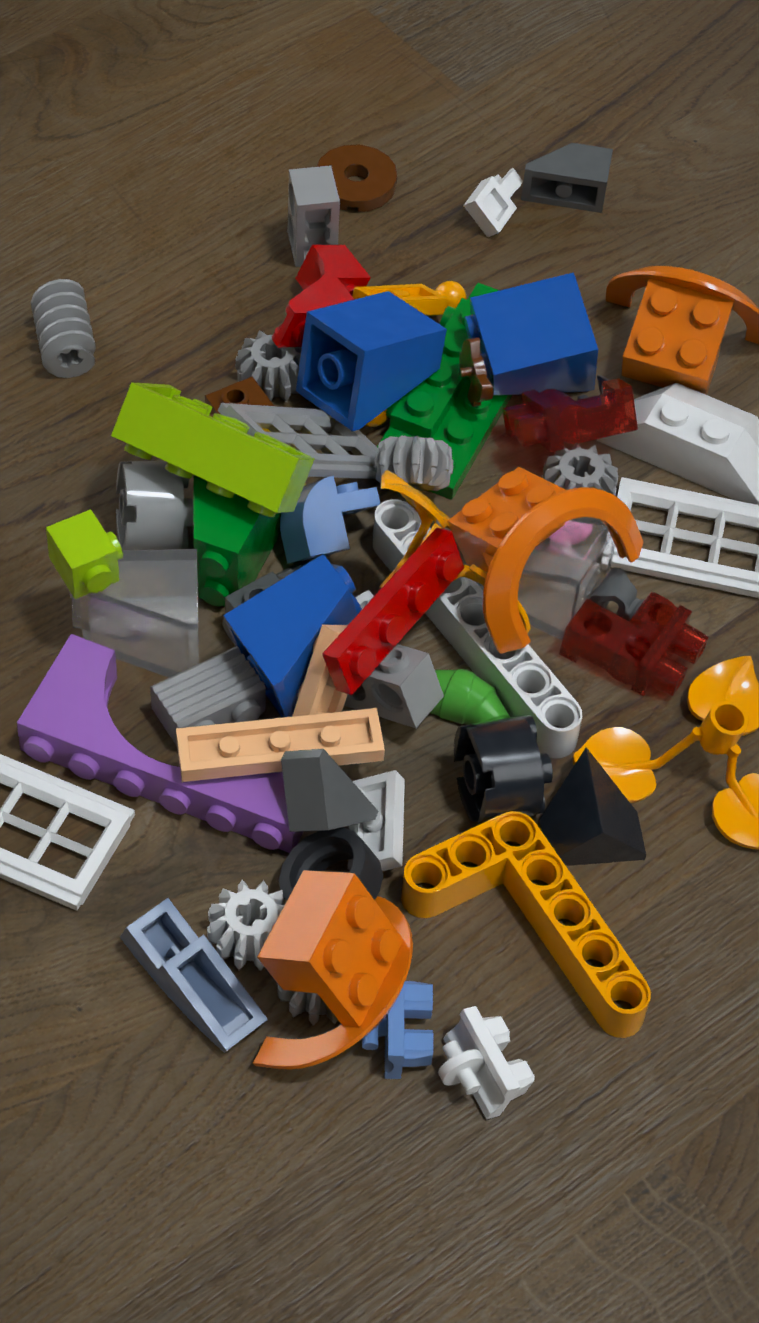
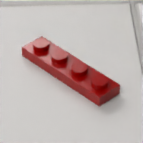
[322,528,464,695]

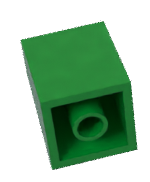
[193,474,281,607]

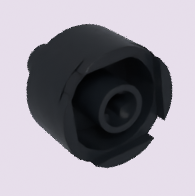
[454,715,553,824]

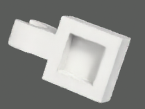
[463,168,523,237]

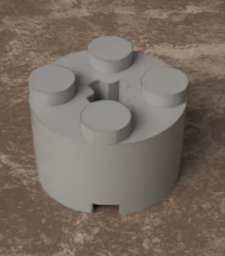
[116,461,193,555]

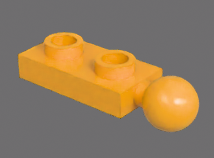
[352,281,467,316]

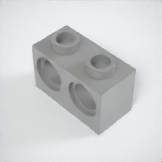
[288,166,340,267]
[344,644,444,728]

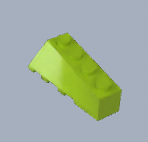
[111,382,315,517]

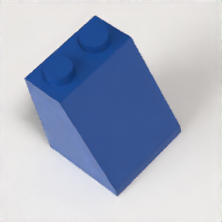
[464,272,598,395]
[296,291,447,432]
[223,554,362,718]

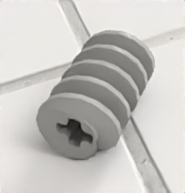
[31,279,96,378]

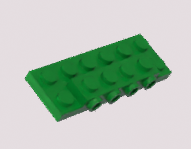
[377,283,512,500]

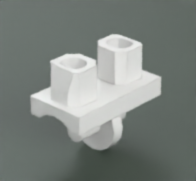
[438,1006,535,1119]

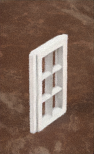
[602,477,759,598]
[0,754,135,911]

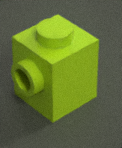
[46,509,123,599]

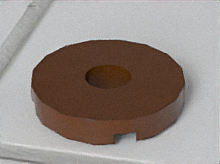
[317,144,397,212]

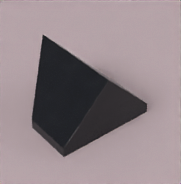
[538,747,646,866]

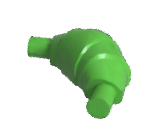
[430,669,510,725]

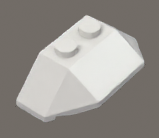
[597,383,759,505]

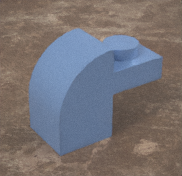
[280,475,380,564]

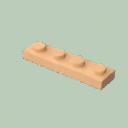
[176,708,385,782]

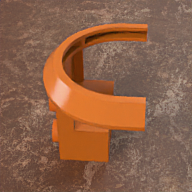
[606,266,759,395]
[447,467,644,654]
[253,870,413,1070]

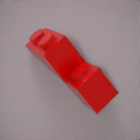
[272,245,371,348]

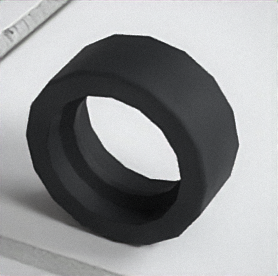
[279,827,383,901]

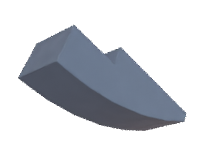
[120,898,268,1053]

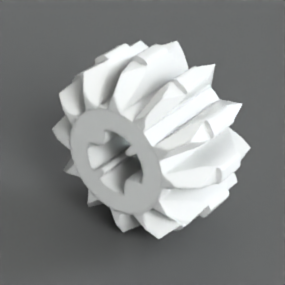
[207,880,286,971]

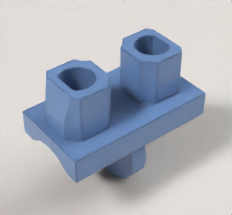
[362,981,433,1079]

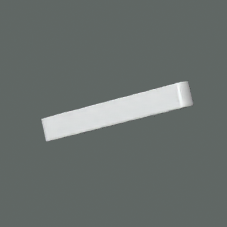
[373,499,582,758]

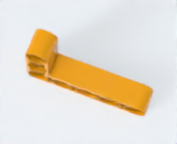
[401,811,651,1038]

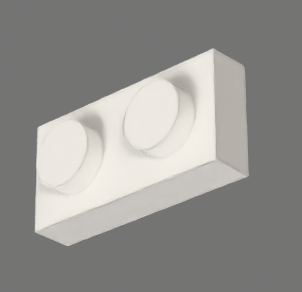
[348,770,405,871]

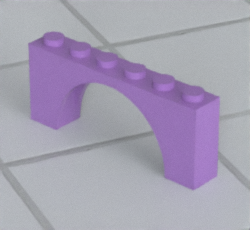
[17,634,304,853]

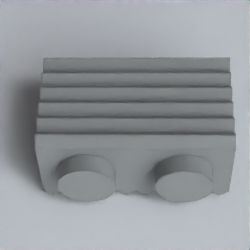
[150,646,266,746]

